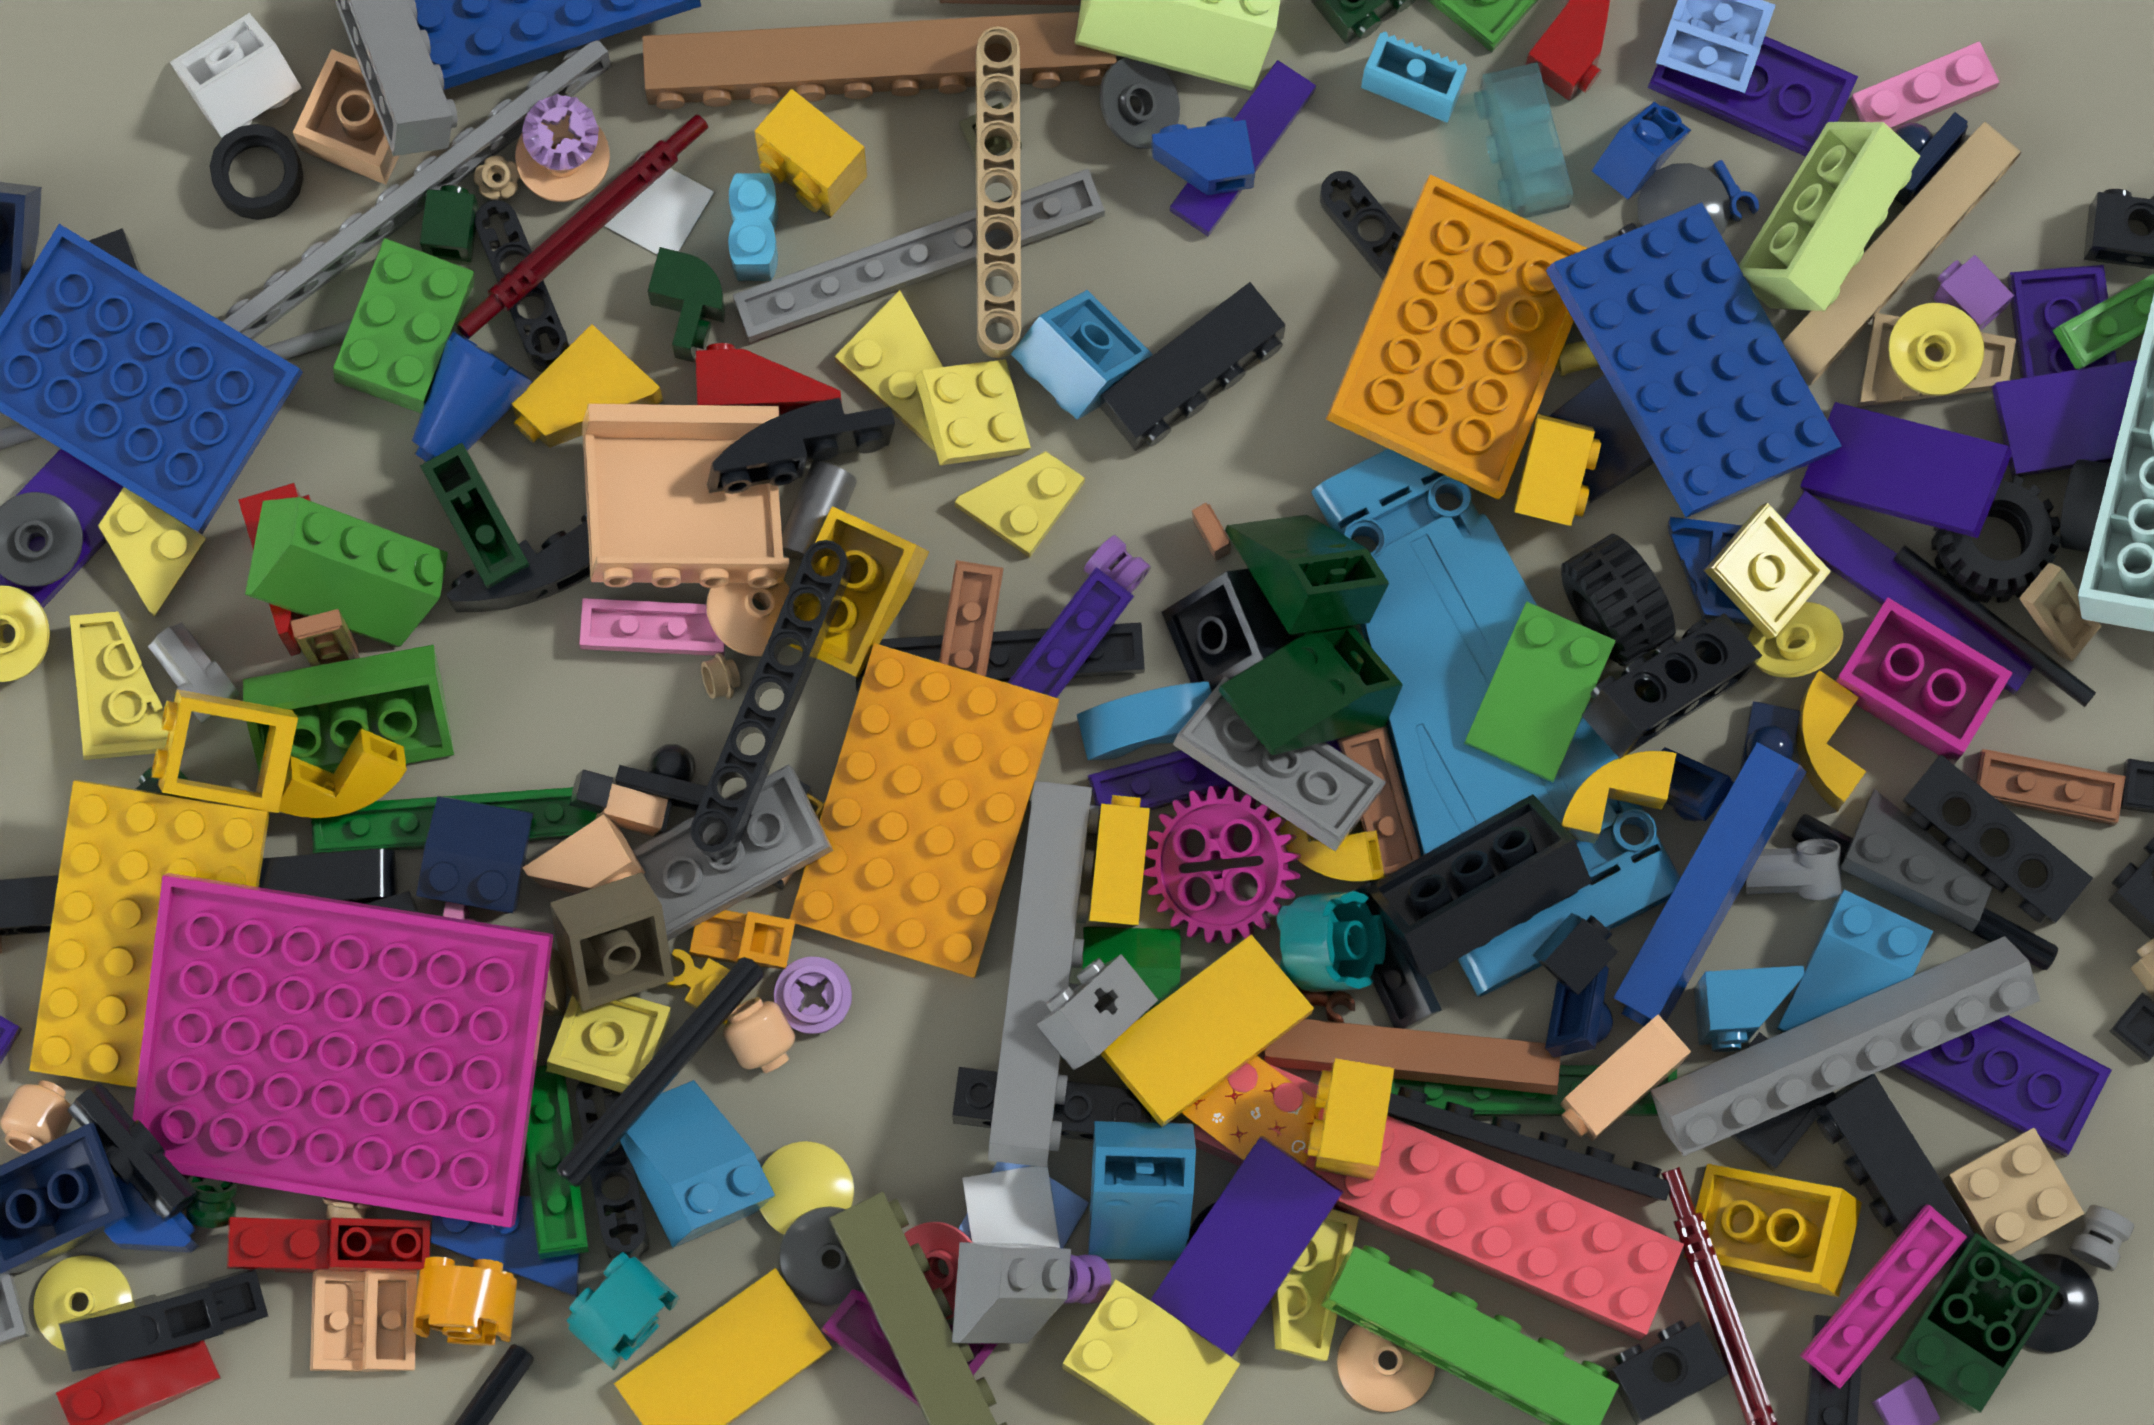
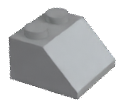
[952,1242,1071,1343]

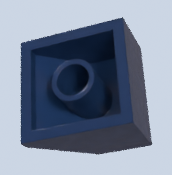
[416,796,534,913]

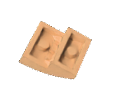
[310,1270,417,1372]

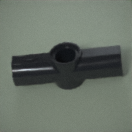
[67,1083,198,1222]

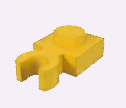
[665,949,741,1025]

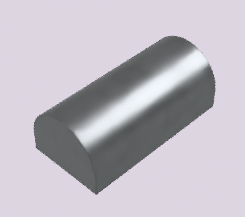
[782,461,857,561]

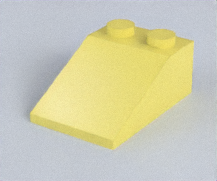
[1062,1279,1240,1425]

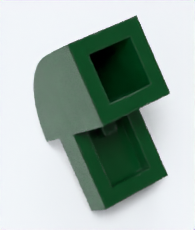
[647,247,725,362]

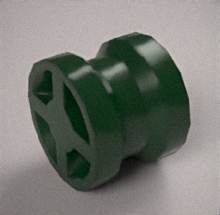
[186,1176,237,1228]

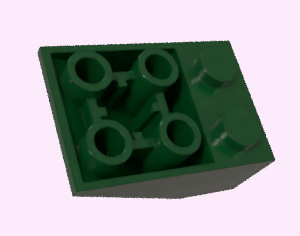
[1225,515,1389,635]
[1218,625,1403,755]
[1890,1233,2061,1414]

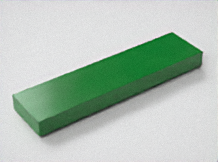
[525,1065,589,1259]

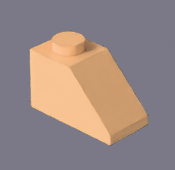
[522,814,646,894]

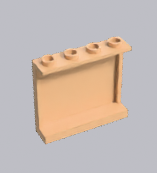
[582,404,789,588]

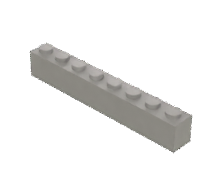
[988,781,1100,1167]
[1650,936,2040,1156]

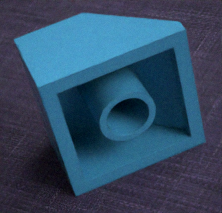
[1011,290,1153,420]
[1694,966,1804,1052]

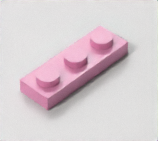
[1850,41,2000,131]
[579,598,726,656]

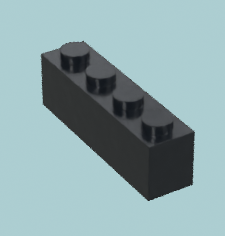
[1100,282,1286,451]
[1815,1074,1975,1266]

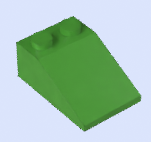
[1464,601,1616,783]

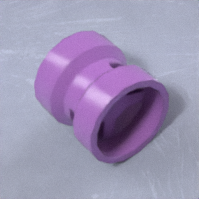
[1084,535,1151,593]
[1063,1254,1111,1304]

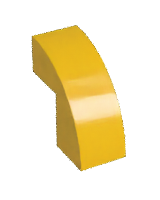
[1796,670,1866,812]
[279,728,407,818]
[1560,751,1676,844]
[1269,810,1385,881]

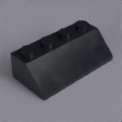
[1365,794,1592,978]

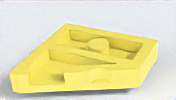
[955,451,1085,558]
[98,487,206,616]

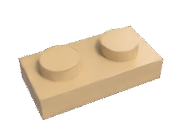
[2019,563,2101,662]

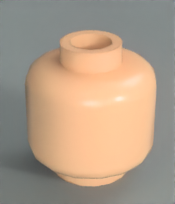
[723,997,795,1073]
[0,1080,73,1154]

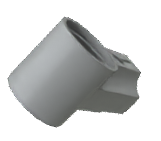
[148,622,240,723]
[1746,839,1842,900]

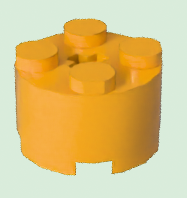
[413,1257,517,1346]

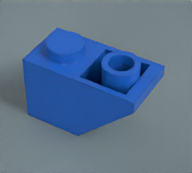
[1591,101,1691,199]
[1151,117,1255,195]
[104,1176,199,1253]

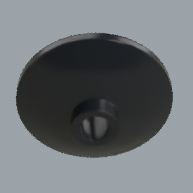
[2022,1254,2099,1353]

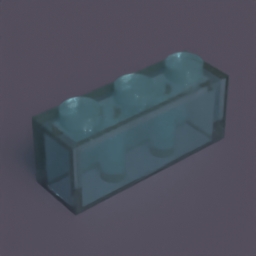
[1474,62,1574,218]

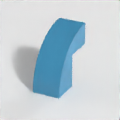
[1077,682,1212,760]

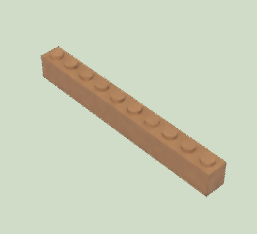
[642,12,1116,110]

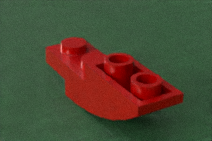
[227,1217,430,1273]

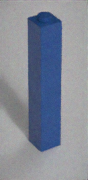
[1614,742,1806,1026]

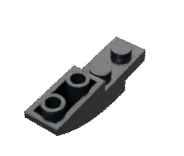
[707,398,895,494]
[446,512,590,612]
[58,1269,269,1372]

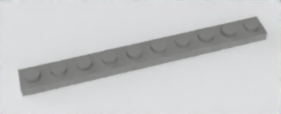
[222,40,612,340]

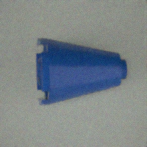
[412,331,533,462]

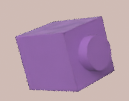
[1933,255,2014,331]

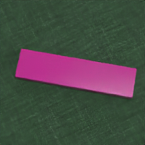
[1800,1204,1967,1389]

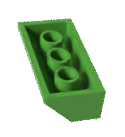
[245,497,448,647]
[243,645,454,774]

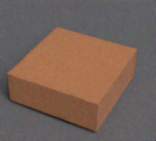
[1192,503,1231,561]

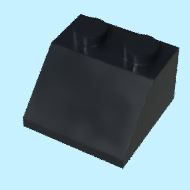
[1162,568,1294,692]

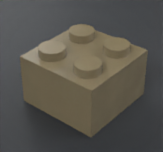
[550,872,674,1011]

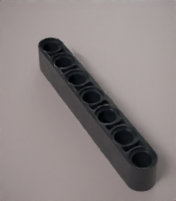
[690,540,851,859]

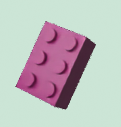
[1836,597,2012,765]

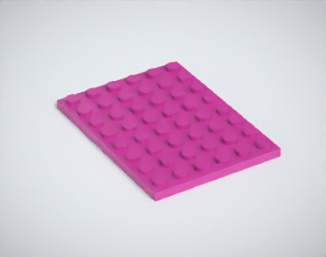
[132,873,553,1228]

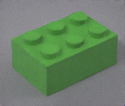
[333,238,474,414]

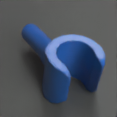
[1712,160,1759,221]

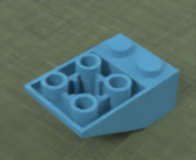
[1088,1121,1196,1261]

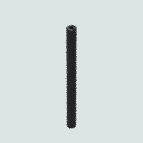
[1893,545,2096,707]

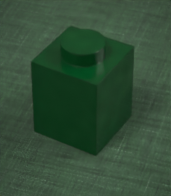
[420,185,479,262]

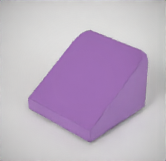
[1872,1375,1940,1425]

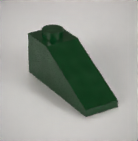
[420,443,530,589]

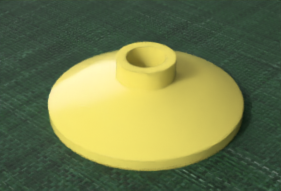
[1888,303,1984,396]
[0,585,50,682]
[1748,602,1843,678]
[33,1255,133,1351]

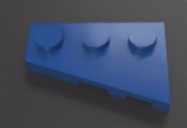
[431,1196,580,1298]

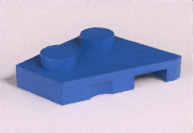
[1667,516,1751,625]

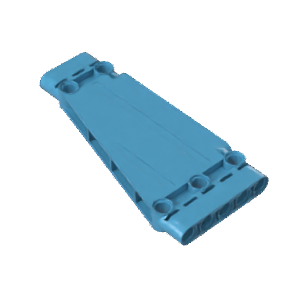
[1311,449,1681,997]

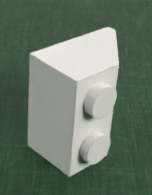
[170,13,302,138]

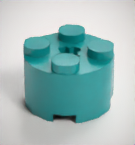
[1277,891,1386,992]
[566,1252,679,1370]

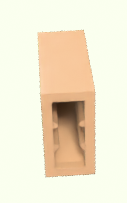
[1560,1014,1691,1142]

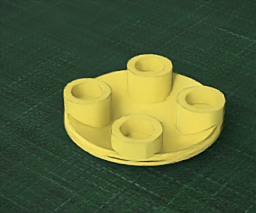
[760,1141,854,1235]

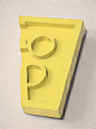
[835,290,943,452]
[69,611,168,760]
[1271,1209,1359,1361]

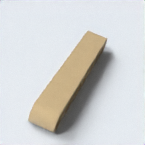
[975,26,1021,359]
[1783,122,2021,386]

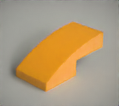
[689,910,795,969]

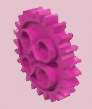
[1143,786,1301,943]

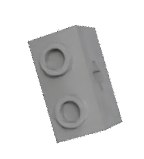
[1037,954,1158,1070]

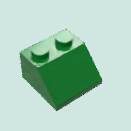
[1082,927,1181,1021]

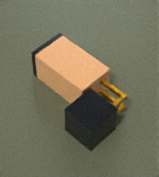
[569,769,673,837]

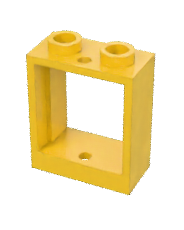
[152,689,298,813]

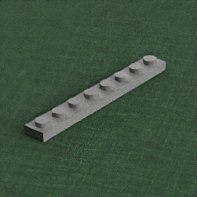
[733,169,1105,343]

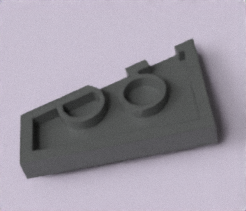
[1840,789,1993,932]

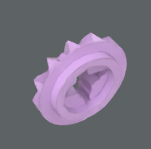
[522,94,599,170]
[774,957,852,1035]

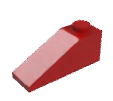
[1524,0,1610,101]
[696,343,842,415]
[56,1340,221,1425]

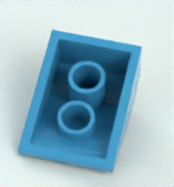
[1777,889,1933,1032]
[620,1080,775,1248]

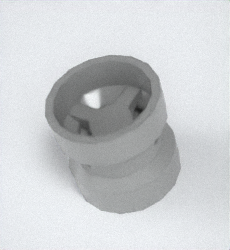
[2069,1205,2135,1271]

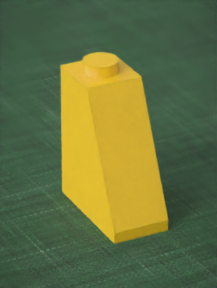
[512,324,663,448]
[1089,795,1150,925]

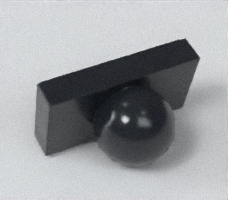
[615,744,707,812]

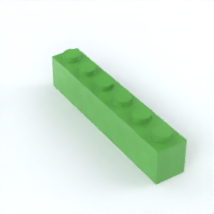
[1321,1245,1619,1425]

